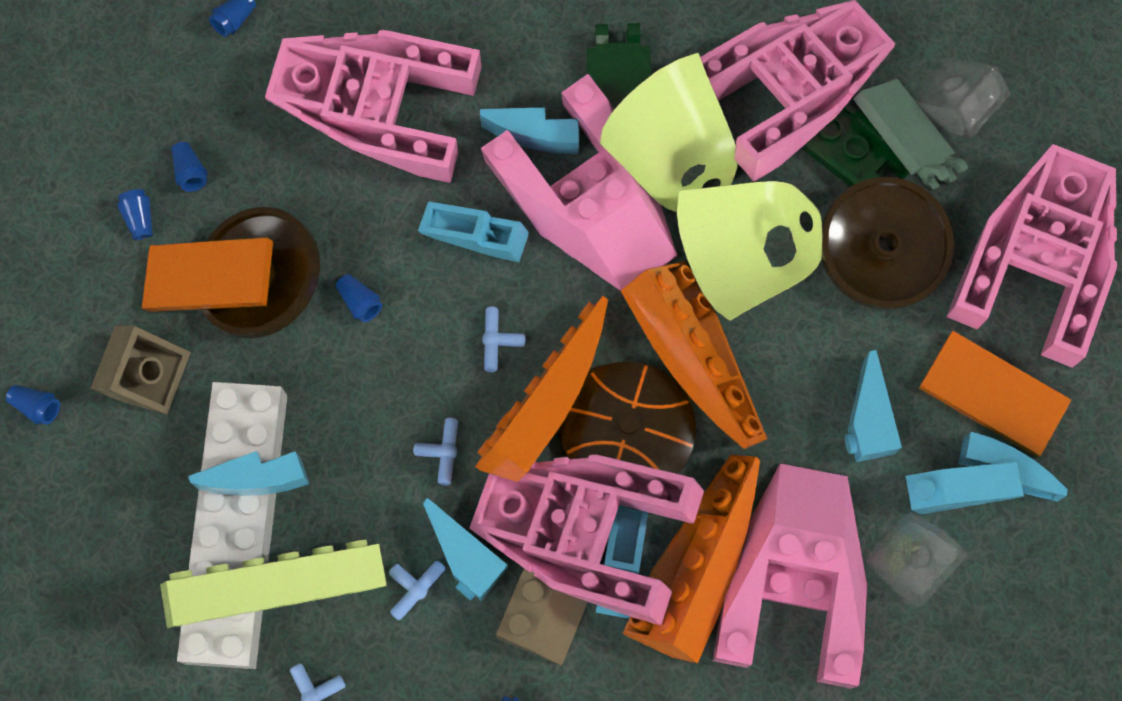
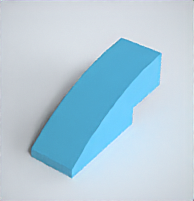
[480,108,579,154]
[418,201,529,262]
[958,432,1068,502]
[188,451,310,496]
[596,505,648,619]

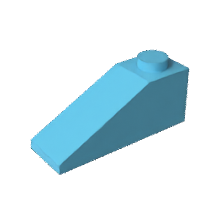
[845,350,902,462]
[906,462,1024,514]
[423,498,508,601]

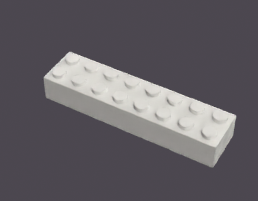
[177,382,287,669]

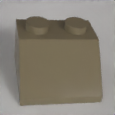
[90,326,191,415]
[496,569,588,666]

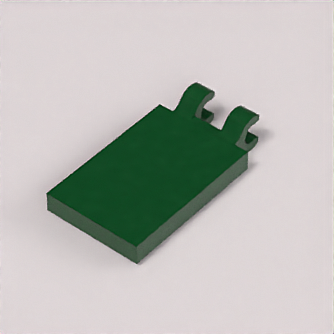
[586,23,652,109]
[801,103,909,187]

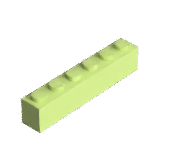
[160,540,387,628]

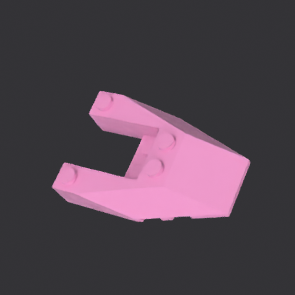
[700,0,895,182]
[265,30,481,183]
[481,74,678,291]
[946,144,1117,368]
[469,455,704,625]
[712,464,867,689]

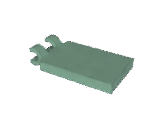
[853,79,968,191]

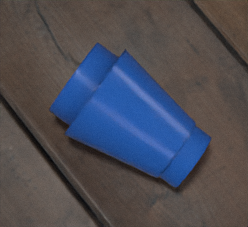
[209,0,256,37]
[171,142,208,192]
[117,189,153,241]
[335,274,382,322]
[6,385,60,424]

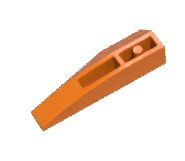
[621,261,767,449]
[475,296,608,482]
[623,454,760,663]

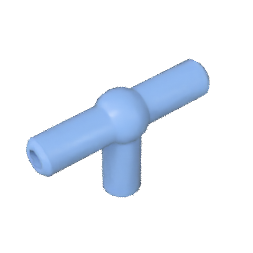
[482,306,525,372]
[413,417,458,486]
[389,561,445,620]
[290,663,346,701]

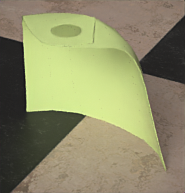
[600,53,738,212]
[677,181,822,321]

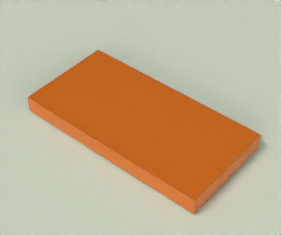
[142,238,273,312]
[919,331,1071,458]

